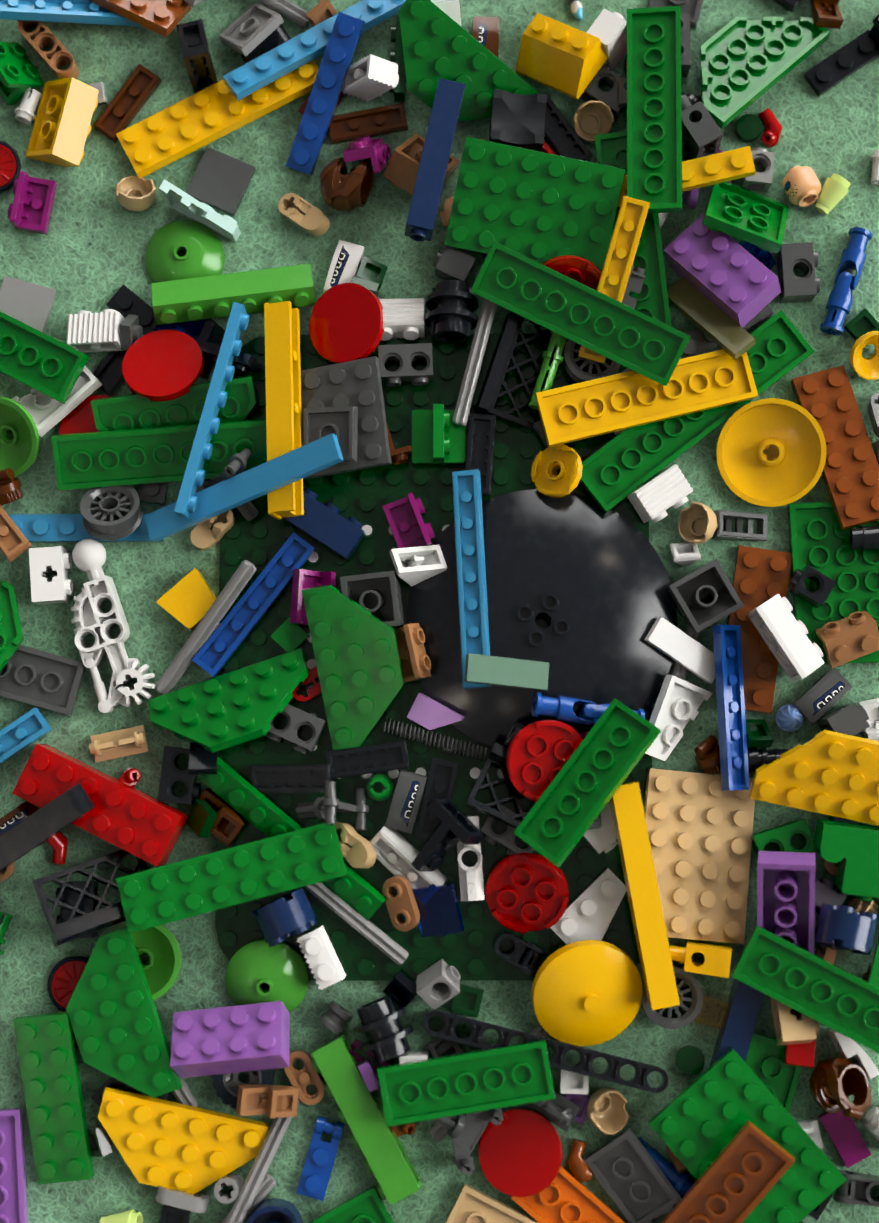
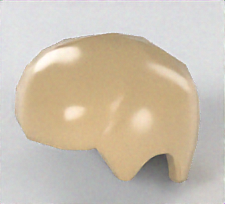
[572,100,614,142]
[116,175,156,212]
[678,501,717,544]
[587,1088,630,1135]

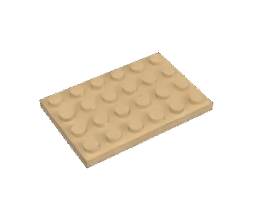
[634,768,755,944]

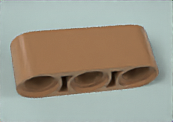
[17,20,79,79]

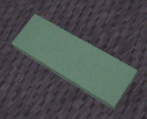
[464,653,549,691]

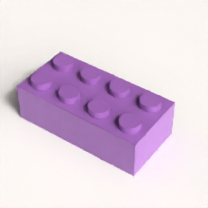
[664,214,781,328]
[757,851,816,954]
[170,1001,290,1078]

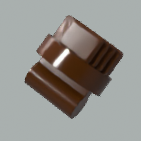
[0,468,23,505]
[694,735,721,775]

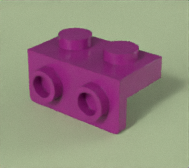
[342,136,391,173]
[8,171,57,235]
[382,492,435,548]
[290,569,336,626]

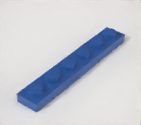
[286,12,365,176]
[192,532,316,677]
[713,624,750,791]

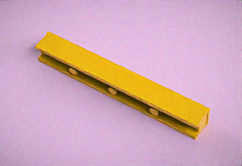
[264,301,304,520]
[610,781,680,1010]

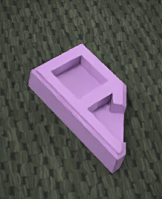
[407,693,464,730]

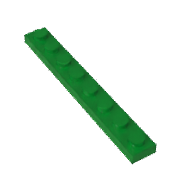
[199,757,386,921]

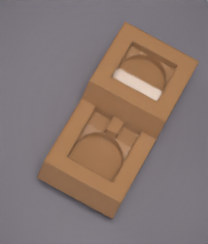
[236,1084,299,1118]

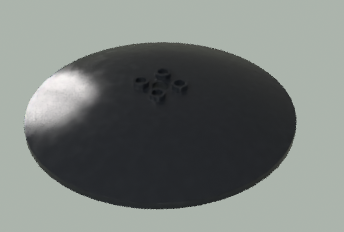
[406,489,678,749]

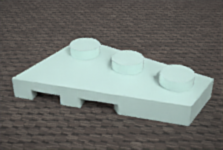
[159,179,241,242]

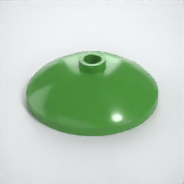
[145,220,225,283]
[0,397,39,476]
[109,921,181,1000]
[225,938,309,1013]

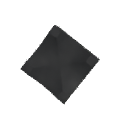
[489,89,547,152]

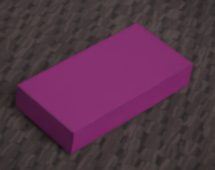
[818,1110,872,1168]

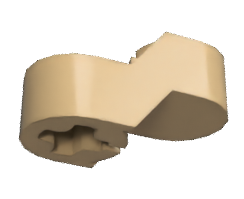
[278,193,330,237]
[190,510,235,551]
[335,822,377,869]

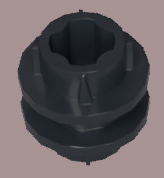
[424,280,479,344]
[353,996,414,1063]

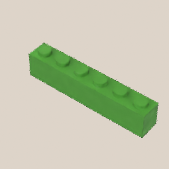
[151,263,316,325]
[311,1033,422,1206]

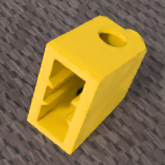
[156,568,221,636]
[670,941,733,978]

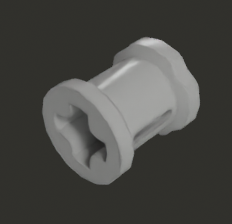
[214,1173,244,1204]

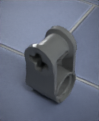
[834,1170,879,1207]

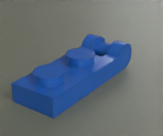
[297,1116,345,1201]

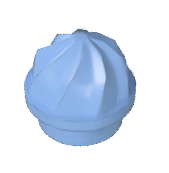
[775,704,803,732]

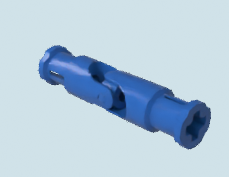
[820,227,873,336]
[531,692,645,725]

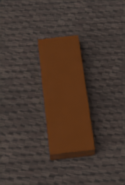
[93,64,162,143]
[328,103,408,145]

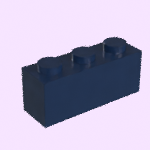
[282,487,366,561]

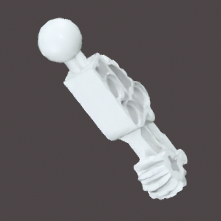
[71,538,156,713]

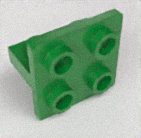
[0,42,45,105]
[412,404,466,464]

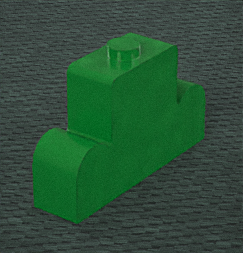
[814,819,879,901]

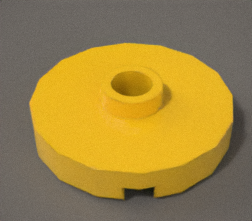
[531,444,583,498]

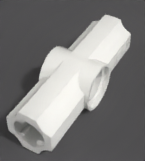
[457,816,485,901]

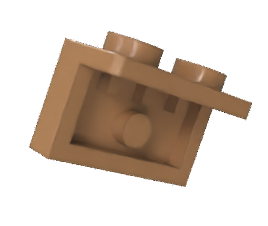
[815,611,879,668]
[395,623,431,683]

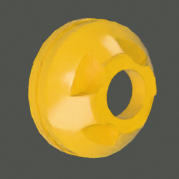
[850,331,879,380]

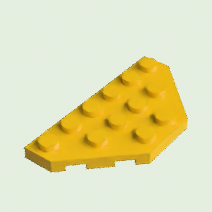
[749,730,879,826]
[98,1087,269,1195]

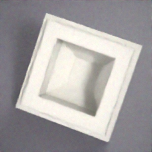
[669,542,701,567]

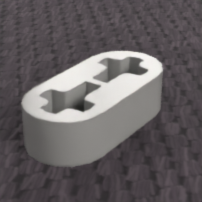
[155,1186,210,1213]

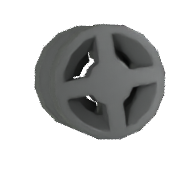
[318,1000,353,1035]

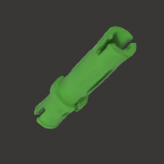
[528,331,567,410]

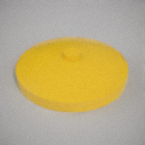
[716,398,827,507]
[531,940,643,1046]

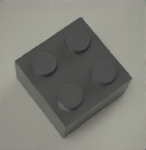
[340,570,405,626]

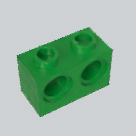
[751,819,816,860]

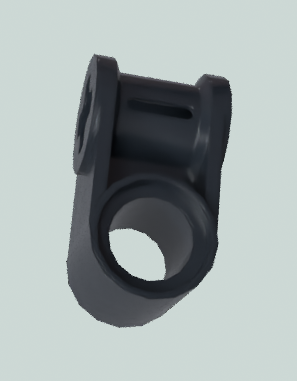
[493,932,548,977]

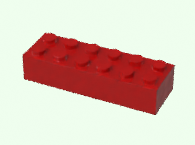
[12,744,189,867]

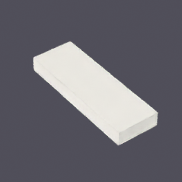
[644,617,715,684]

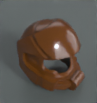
[319,157,375,212]
[809,1057,871,1120]

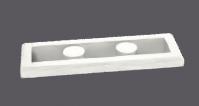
[370,826,447,904]

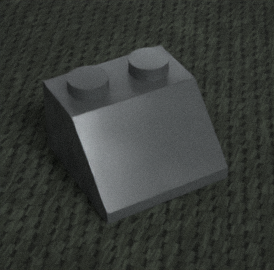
[667,559,744,633]

